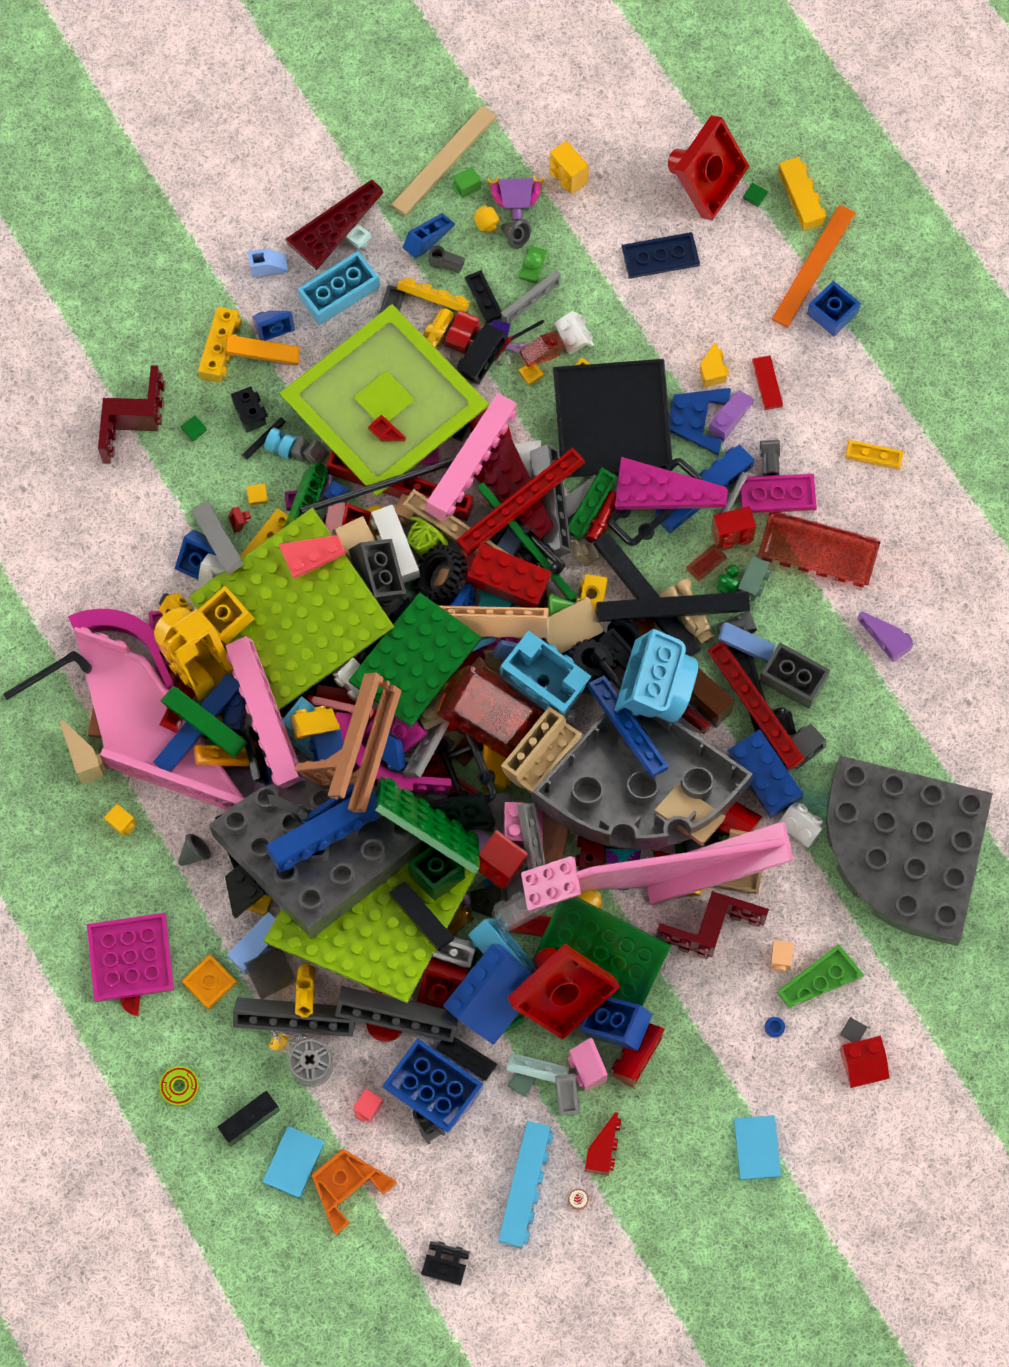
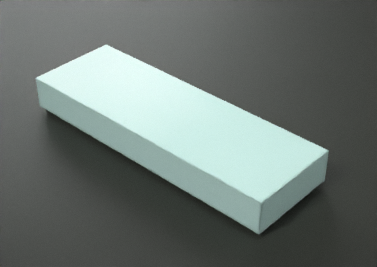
[506,1053,569,1083]

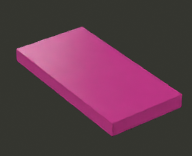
[740,474,817,513]

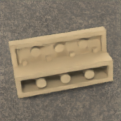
[501,706,583,793]

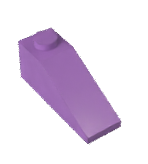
[709,390,755,442]
[857,611,913,662]

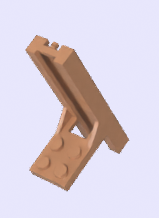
[295,673,402,813]

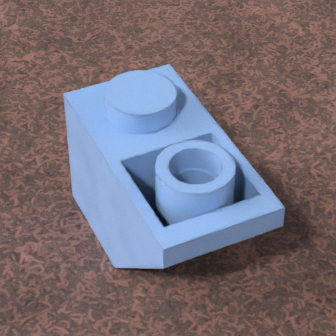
[248,249,288,278]

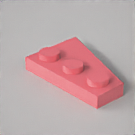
[279,535,347,579]

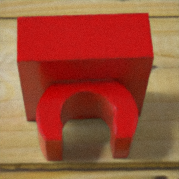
[228,507,251,533]

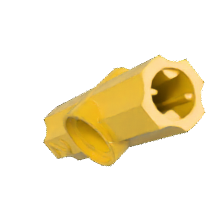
[423,308,455,349]
[295,963,315,1018]

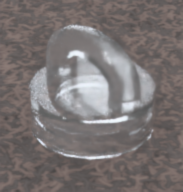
[495,350,513,370]

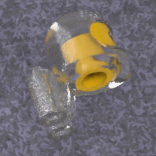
[267,1031,307,1059]

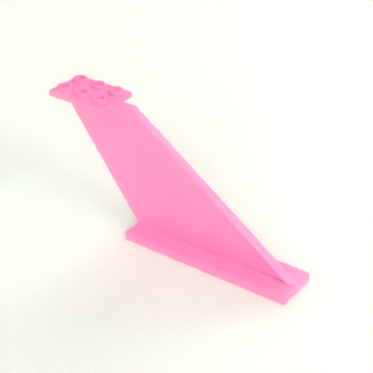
[73,627,244,810]
[521,822,793,911]

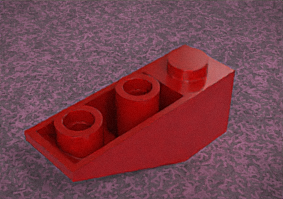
[585,1112,621,1176]

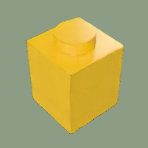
[104,804,136,837]

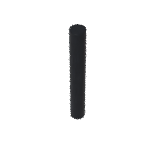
[242,417,286,460]

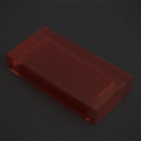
[686,544,727,582]

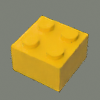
[549,140,589,194]
[198,586,255,645]

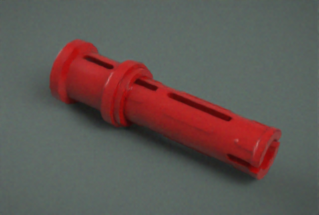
[584,491,616,543]

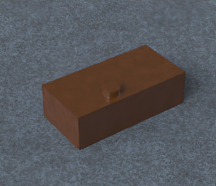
[689,668,734,728]

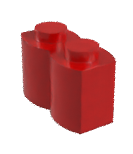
[445,310,481,354]

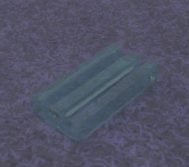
[788,789,830,814]

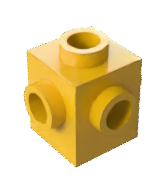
[158,592,193,615]

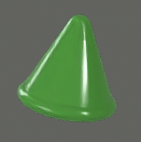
[548,593,574,616]

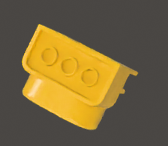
[154,608,234,701]

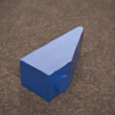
[402,213,455,259]

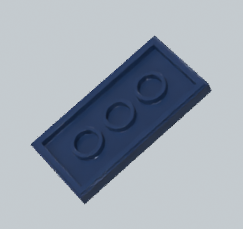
[621,232,700,279]

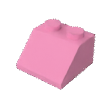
[503,802,543,847]
[567,1037,608,1091]

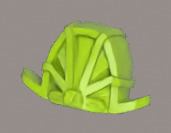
[407,517,448,557]

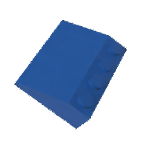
[443,944,533,1045]
[382,1038,483,1134]

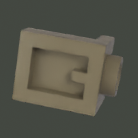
[571,540,601,566]

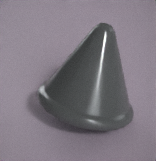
[501,219,531,249]
[178,834,211,866]

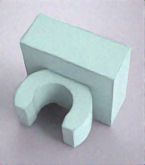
[346,225,372,249]

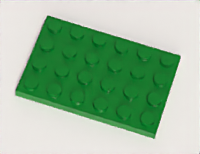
[349,592,482,728]
[375,776,480,874]
[532,897,672,1007]

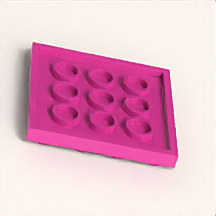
[87,913,174,1002]

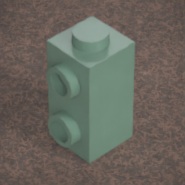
[737,556,771,601]

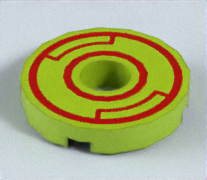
[159,1066,200,1107]

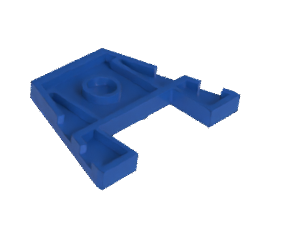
[669,388,731,456]

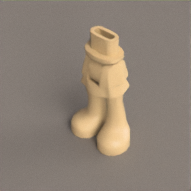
[659,578,714,644]

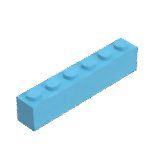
[498,1121,554,1249]

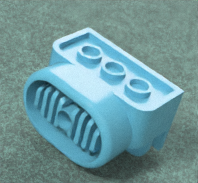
[614,629,698,723]
[499,630,591,716]

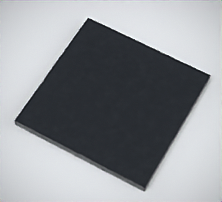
[553,359,672,478]

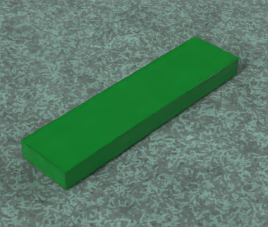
[568,468,617,541]

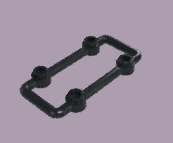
[607,458,703,546]
[434,708,497,804]

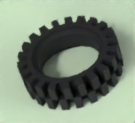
[413,544,468,605]

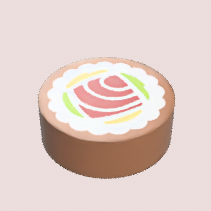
[568,1189,589,1210]

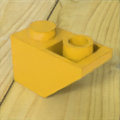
[699,343,729,388]

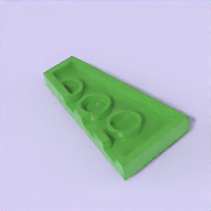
[777,944,864,1008]

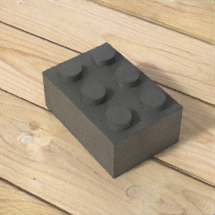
[349,539,406,602]
[759,643,830,709]

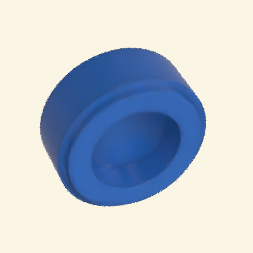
[765,1017,785,1038]

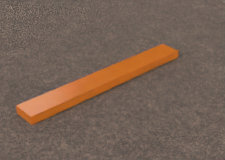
[772,204,855,328]

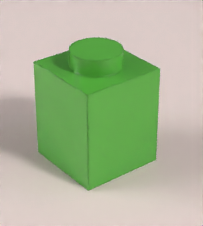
[452,167,481,198]

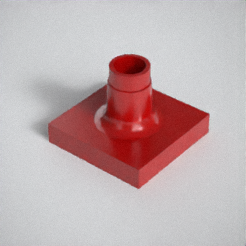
[668,115,750,220]
[507,944,620,1040]

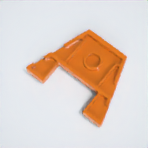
[312,1149,397,1235]

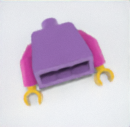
[488,175,544,220]

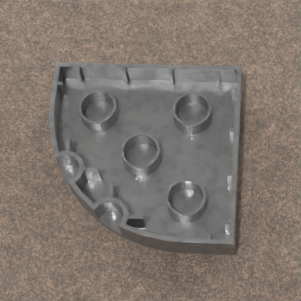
[531,710,753,850]
[826,756,993,946]
[209,777,430,939]

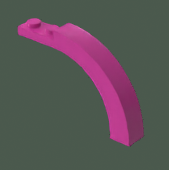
[68,609,178,690]
[335,712,451,795]

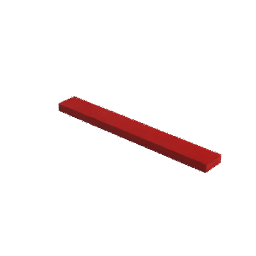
[456,447,585,556]
[707,642,806,770]

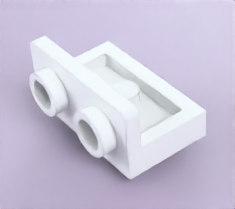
[555,311,594,354]
[778,802,826,848]

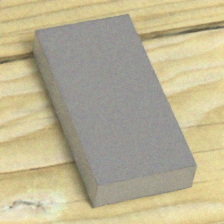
[555,1073,580,1116]

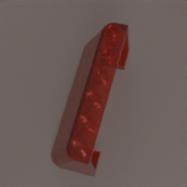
[758,510,881,588]
[436,665,545,759]

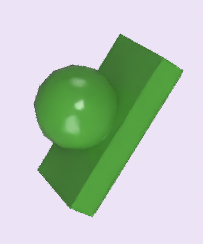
[519,245,547,284]

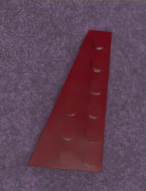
[286,179,383,271]
[474,433,554,540]

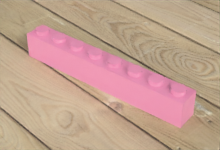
[425,393,517,522]
[225,636,305,789]

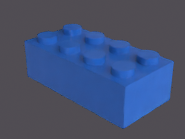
[727,730,803,819]

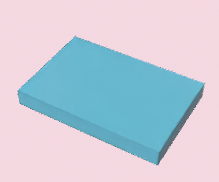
[734,1115,781,1180]
[262,1126,325,1199]

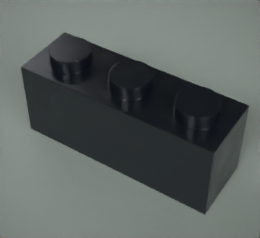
[457,323,508,385]
[217,1090,280,1147]

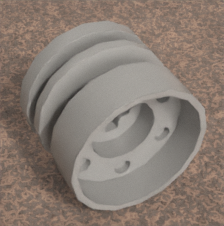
[289,1039,333,1087]

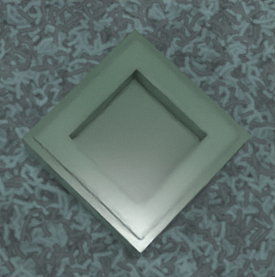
[508,1073,536,1097]

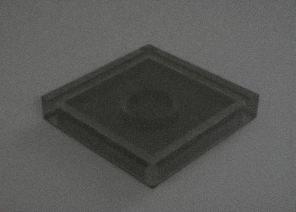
[244,947,297,999]

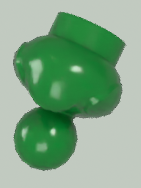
[716,565,740,593]

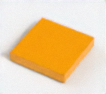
[181,954,237,1010]

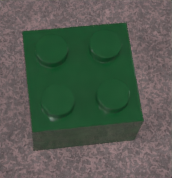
[408,846,465,901]

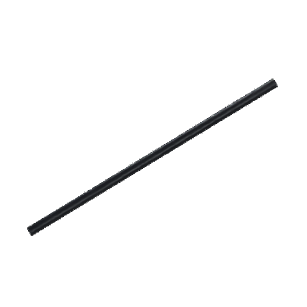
[299,447,493,515]

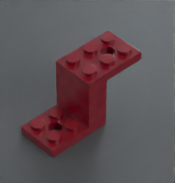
[98,365,165,464]
[656,891,769,959]

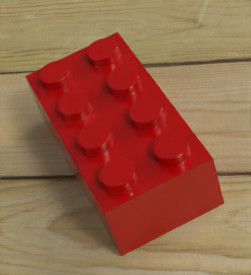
[466,543,552,608]

